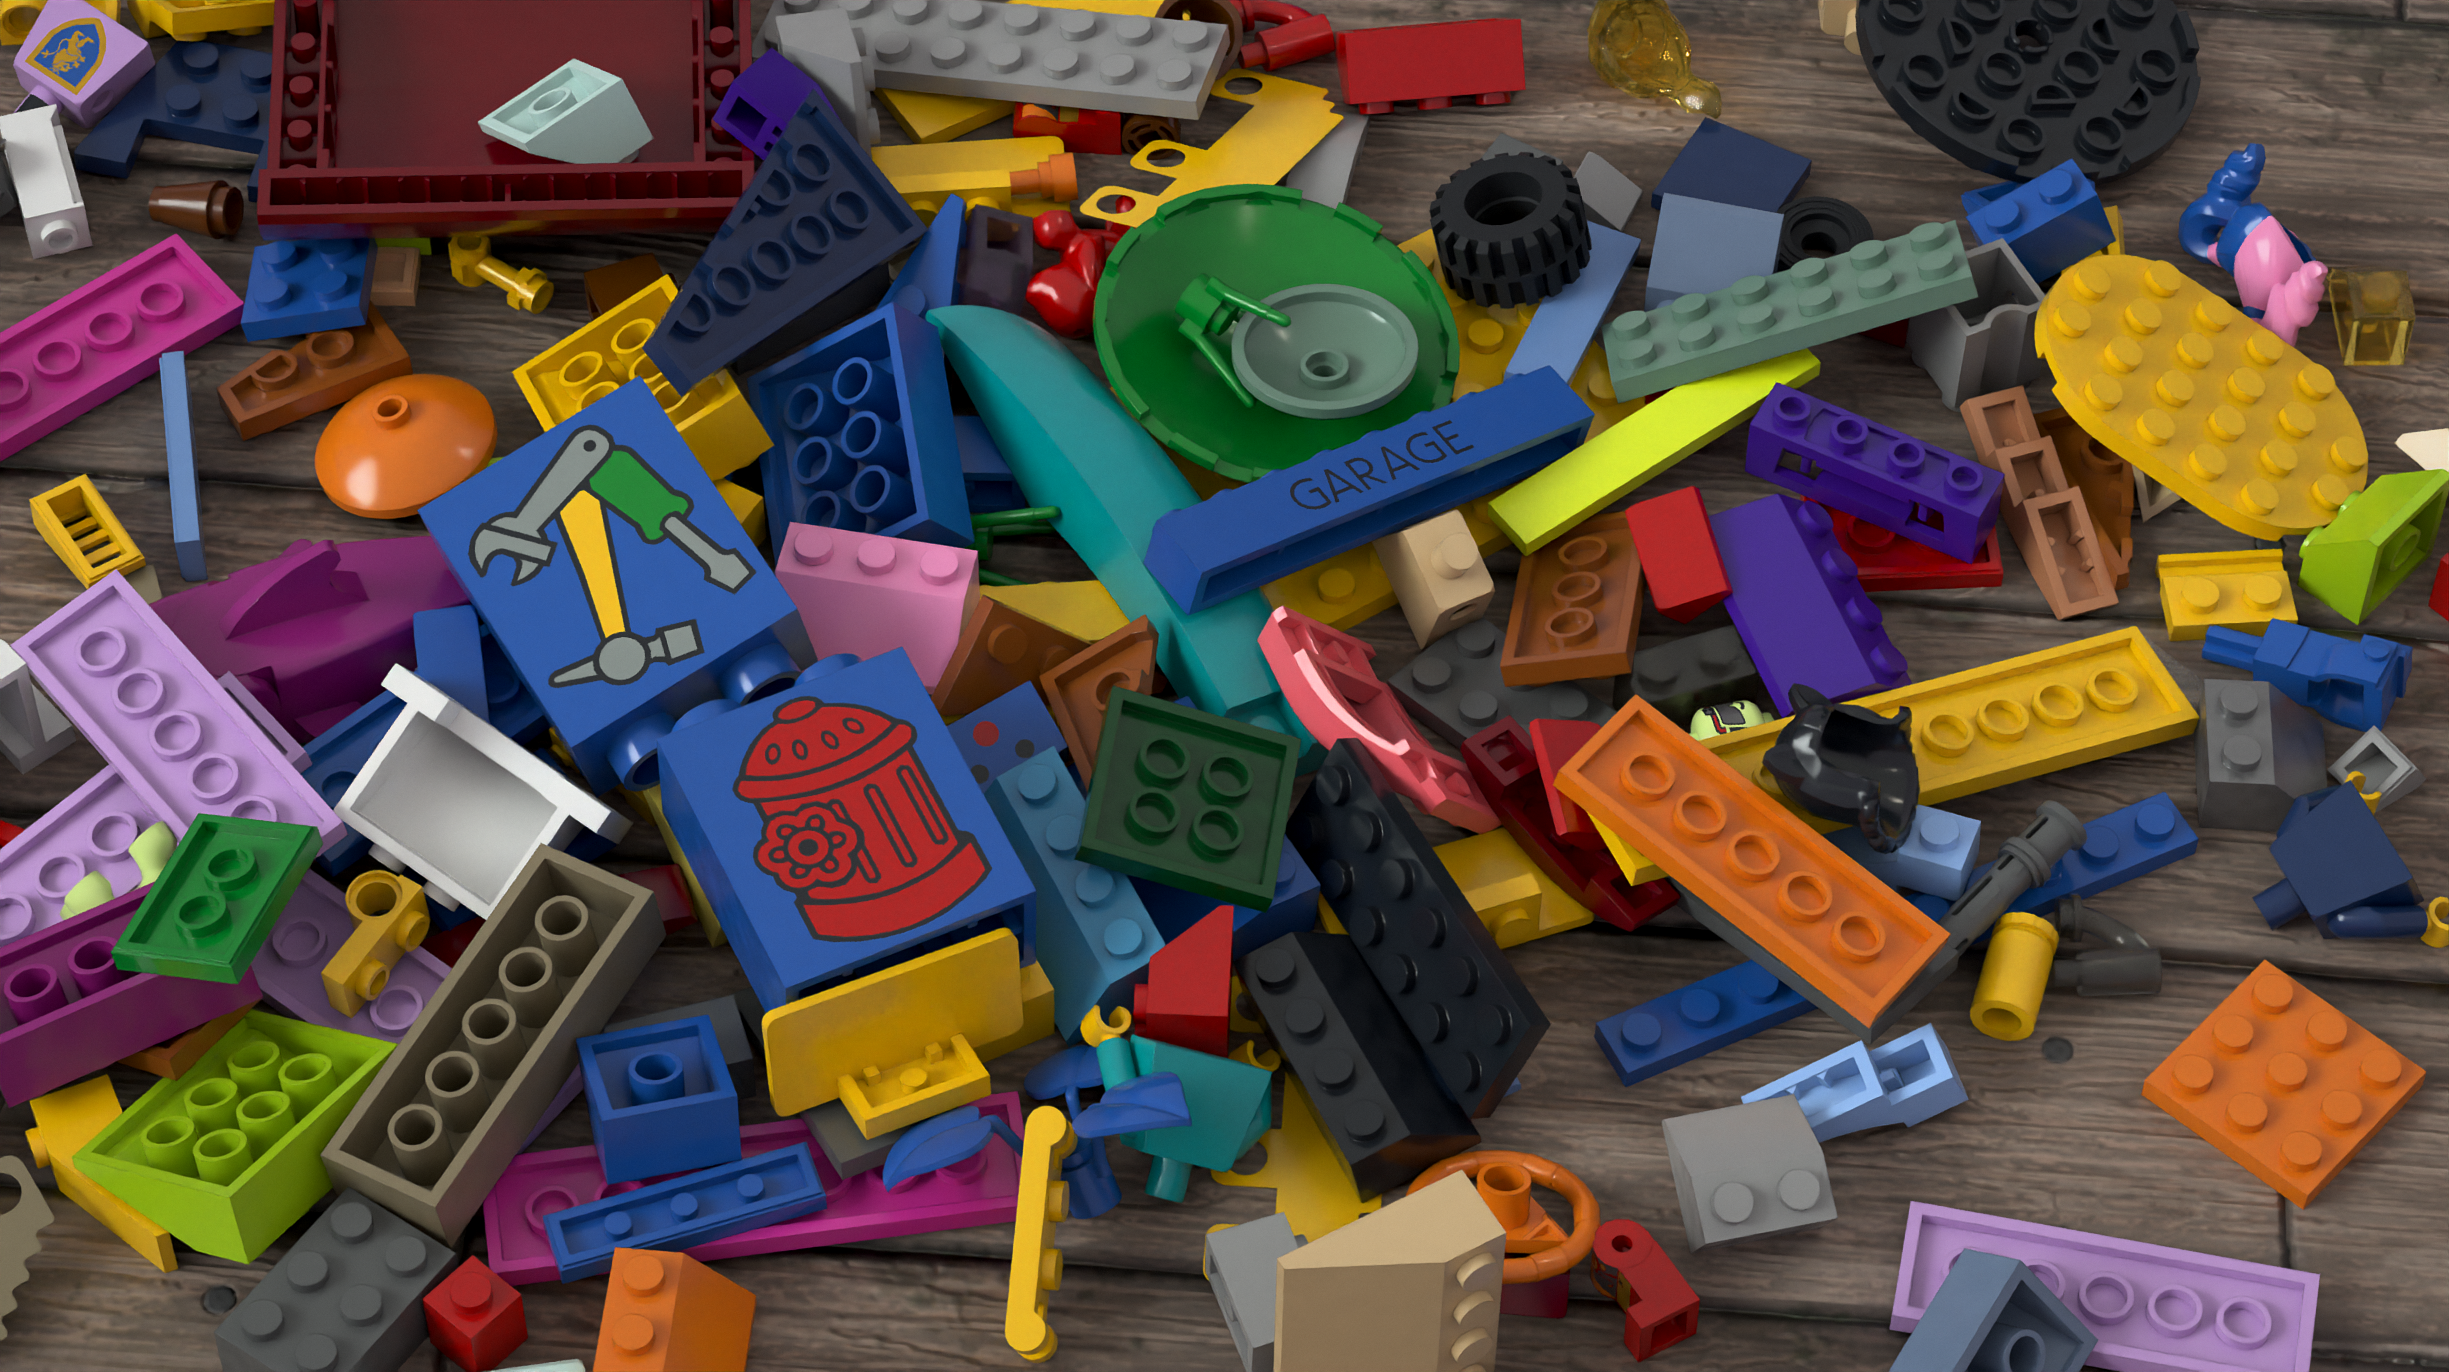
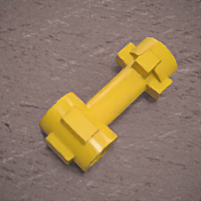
[448,236,554,314]

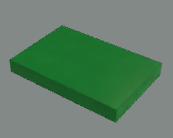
[111,813,323,984]

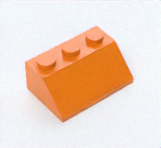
[593,1247,757,1372]

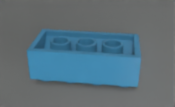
[984,746,1166,1047]

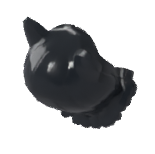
[1762,683,1920,854]

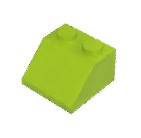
[2297,468,2449,626]

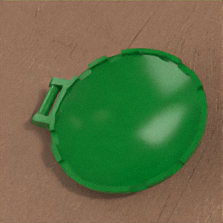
[1093,184,1460,483]

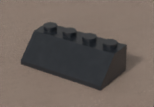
[1233,932,1482,1203]

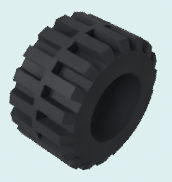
[1429,152,1592,309]

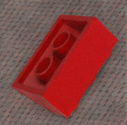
[1332,17,1526,114]

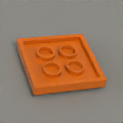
[2141,960,2427,1210]

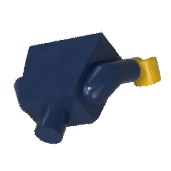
[2252,771,2449,948]

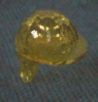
[1587,0,1722,119]

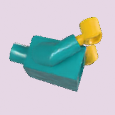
[1080,1005,1281,1203]

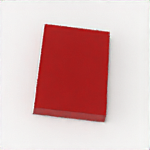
[1800,494,2004,592]

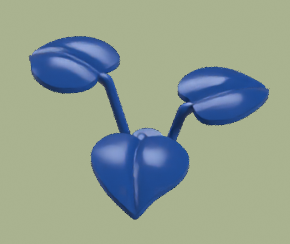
[883,1036,1192,1219]

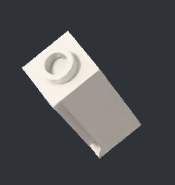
[0,104,93,259]

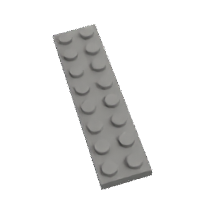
[752,0,1230,120]

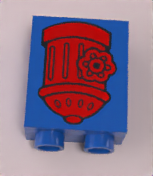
[656,647,1037,1013]

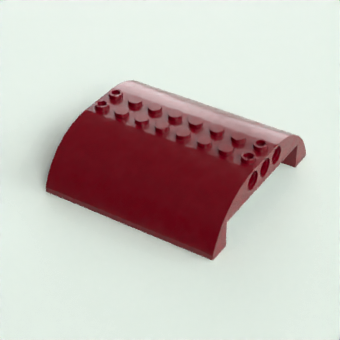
[257,0,755,240]

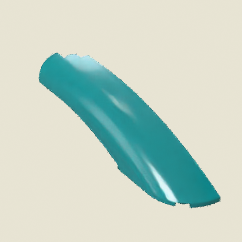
[925,305,1329,777]

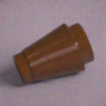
[149,180,244,240]

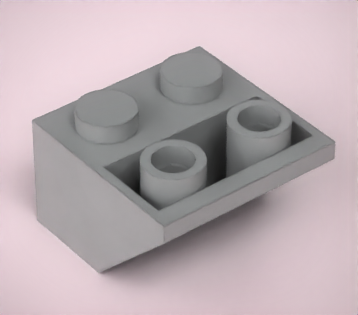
[775,7,881,159]

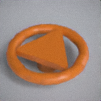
[1405,1150,1601,1284]

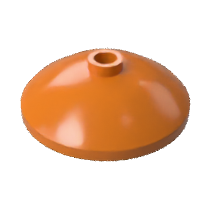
[315,374,498,519]

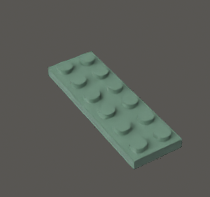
[1601,220,1978,404]

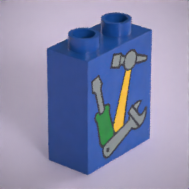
[417,375,818,797]

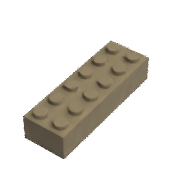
[320,843,666,1249]

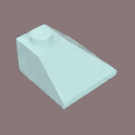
[478,58,654,164]

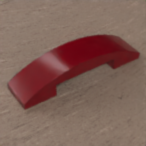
[1460,715,1681,932]

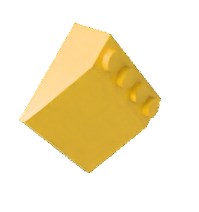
[512,274,775,481]

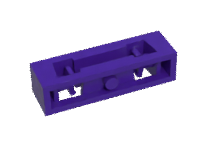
[1745,382,2005,564]

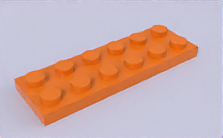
[1553,694,1951,1028]

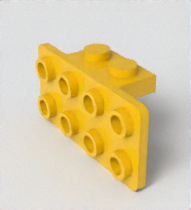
[871,136,1071,238]
[1317,827,1595,949]
[761,927,1024,1140]

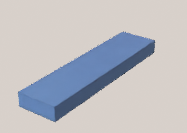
[1503,220,1641,386]
[159,351,208,582]

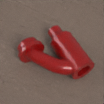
[1229,0,1335,72]

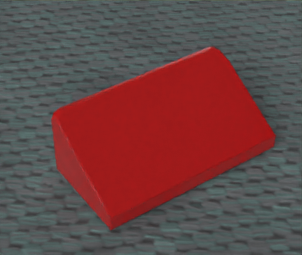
[1625,486,1733,624]
[1529,718,1608,855]

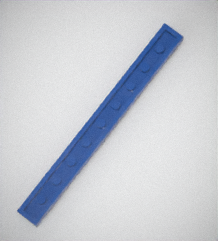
[1594,791,2199,1087]

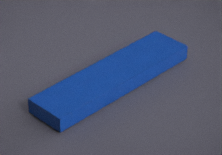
[542,1141,827,1284]

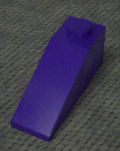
[713,48,842,160]

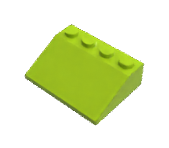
[72,1009,398,1265]

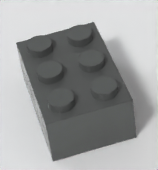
[214,1186,458,1372]

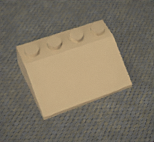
[1273,1170,1506,1372]

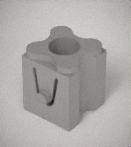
[1906,238,2045,412]

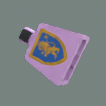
[13,0,156,128]

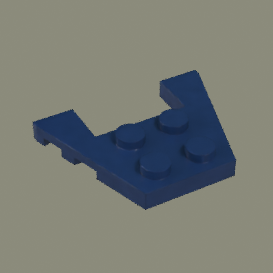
[74,40,272,203]

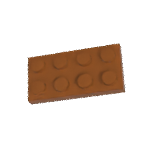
[1500,511,1647,687]

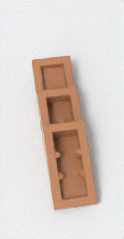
[1959,385,2119,621]

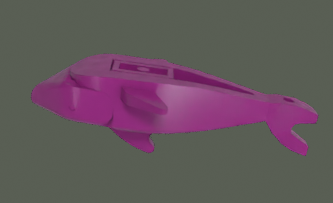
[149,536,484,744]

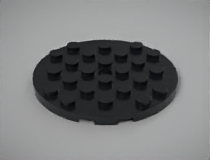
[1855,0,2201,186]

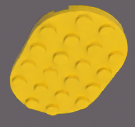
[2034,254,2368,542]

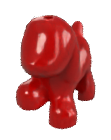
[1024,195,1136,340]

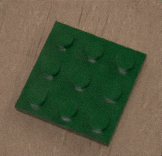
[1074,686,1301,913]

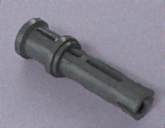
[1936,800,2088,958]

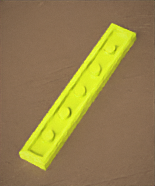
[1488,348,1821,556]

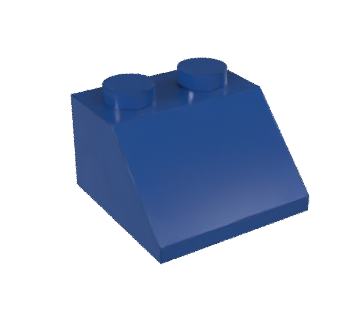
[575,1014,742,1185]

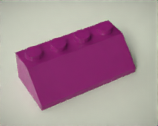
[0,882,263,1108]

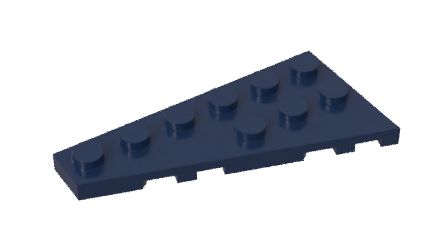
[642,88,929,397]

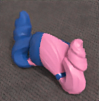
[2178,143,2328,347]

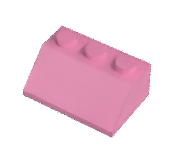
[775,522,980,695]

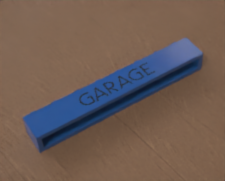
[1143,365,1595,616]

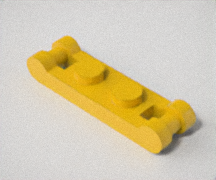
[1005,1106,1078,1363]

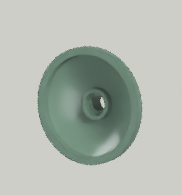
[1232,284,1418,420]

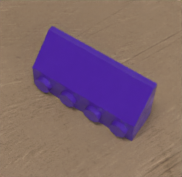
[1708,493,1912,718]

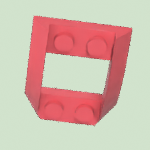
[1257,606,1502,834]

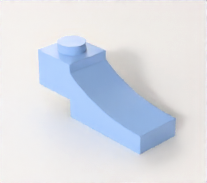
[1822,804,1981,901]
[1741,1023,1969,1143]

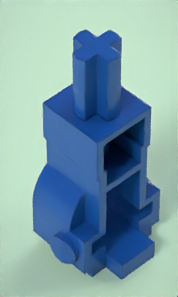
[2201,618,2413,732]

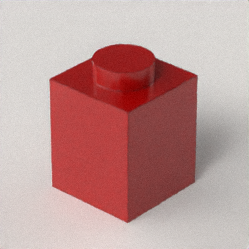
[422,1255,528,1372]

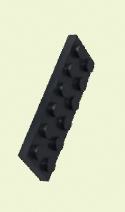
[1285,738,1551,1119]

